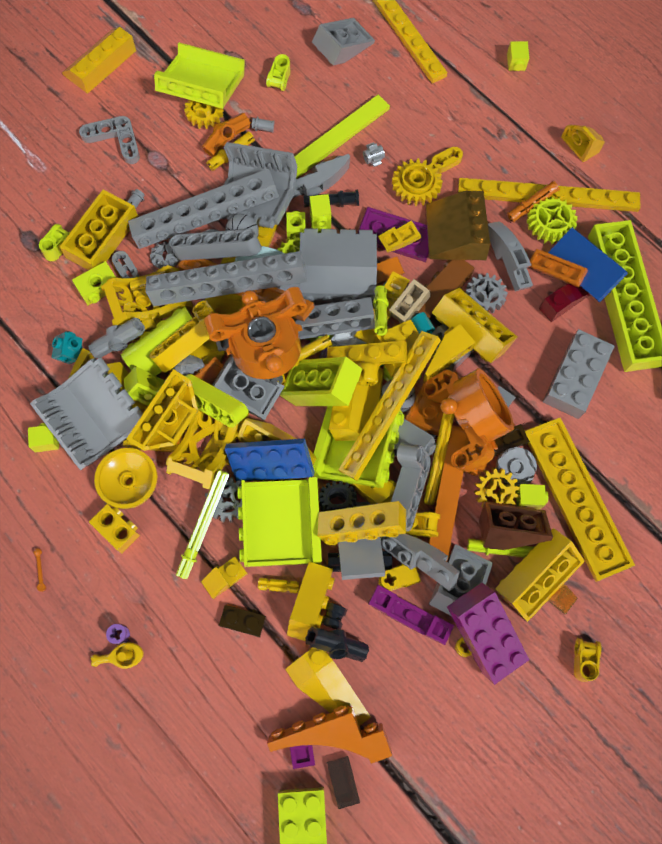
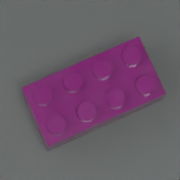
[447,583,529,685]

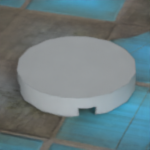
[496,447,537,486]

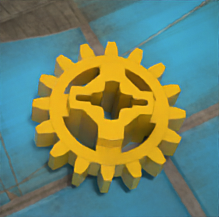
[184,99,224,129]
[474,468,520,507]

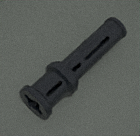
[303,189,359,208]

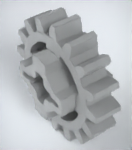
[465,273,508,313]
[205,477,242,523]

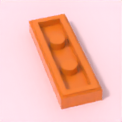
[529,249,588,288]

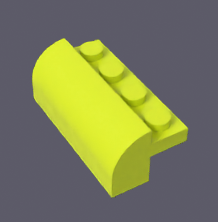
[121,306,193,376]

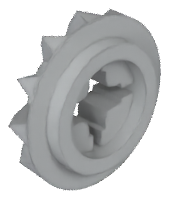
[150,240,179,269]

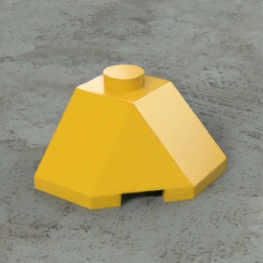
[561,125,605,162]

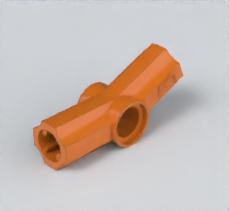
[201,113,251,157]

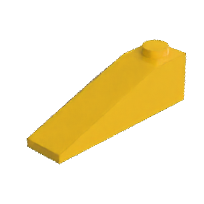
[285,648,371,726]

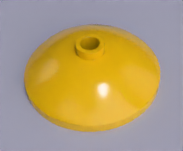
[94,448,158,509]

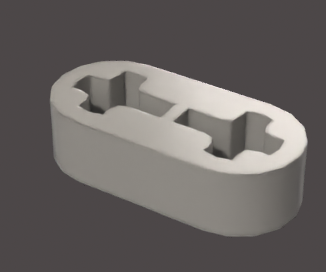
[112,251,139,278]

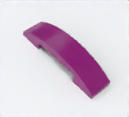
[368,585,454,645]

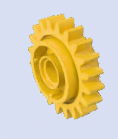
[392,158,443,206]

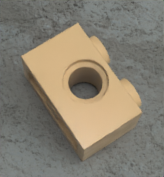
[389,279,430,323]

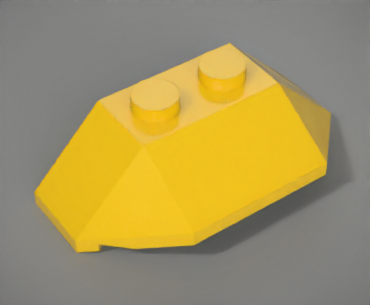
[126,369,199,451]
[237,418,317,480]

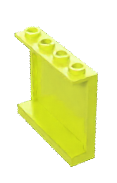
[154,42,245,109]
[313,406,404,488]
[238,477,322,567]

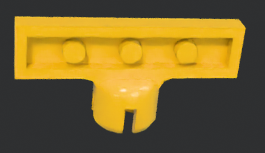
[327,340,407,386]

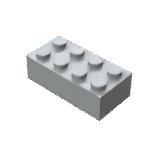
[543,329,615,419]

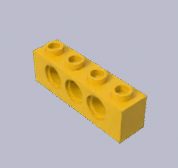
[317,501,406,545]

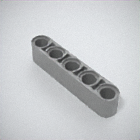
[169,229,262,260]

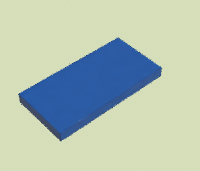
[548,227,628,302]

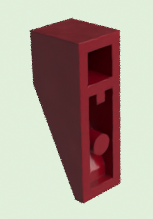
[539,284,590,322]

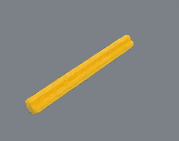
[424,413,454,505]

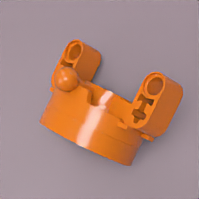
[421,368,514,472]

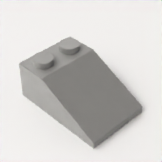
[312,18,375,66]
[212,355,285,420]
[429,544,493,615]

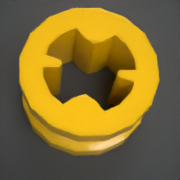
[455,637,472,657]

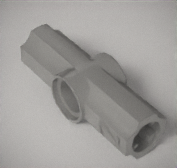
[89,318,145,358]

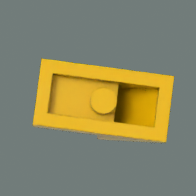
[201,556,248,599]

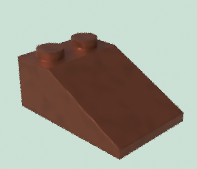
[479,501,553,550]

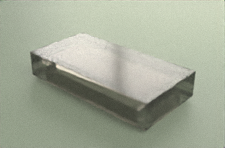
[327,756,360,809]

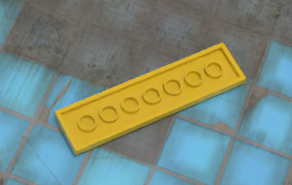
[525,417,635,582]

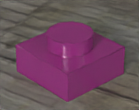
[290,745,315,769]

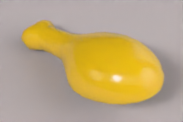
[91,642,144,669]

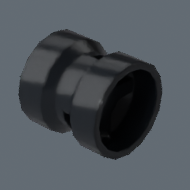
[321,602,348,630]

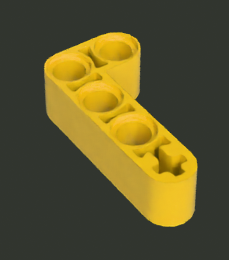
[150,300,216,372]

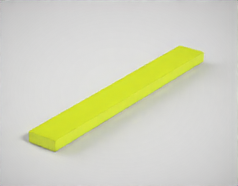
[294,95,390,179]

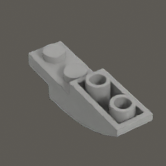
[293,154,350,198]
[488,221,533,292]
[381,534,460,591]

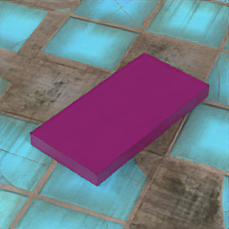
[357,207,429,263]

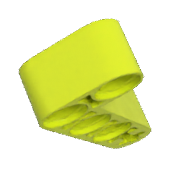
[185,374,249,428]

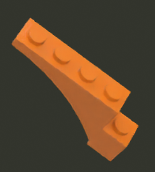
[267,705,392,764]

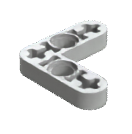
[79,116,140,164]

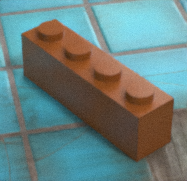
[415,260,475,321]

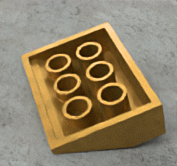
[426,191,490,261]

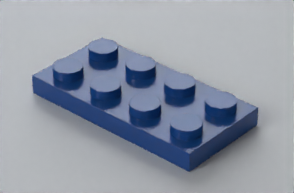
[224,438,315,481]

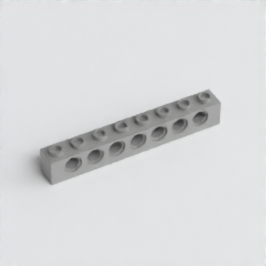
[128,169,279,249]
[146,251,307,306]
[216,297,375,351]

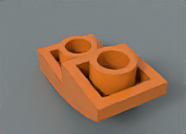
[376,256,405,286]

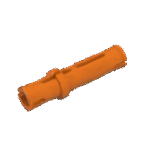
[507,181,560,223]

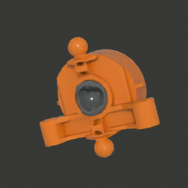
[204,287,307,385]

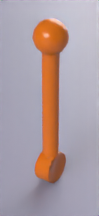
[33,548,46,592]

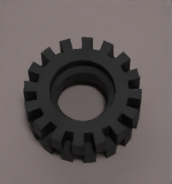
[319,481,357,512]

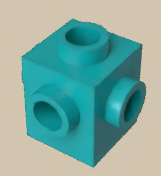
[51,331,83,364]

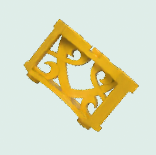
[101,265,194,326]
[166,410,246,490]

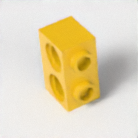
[89,504,140,554]

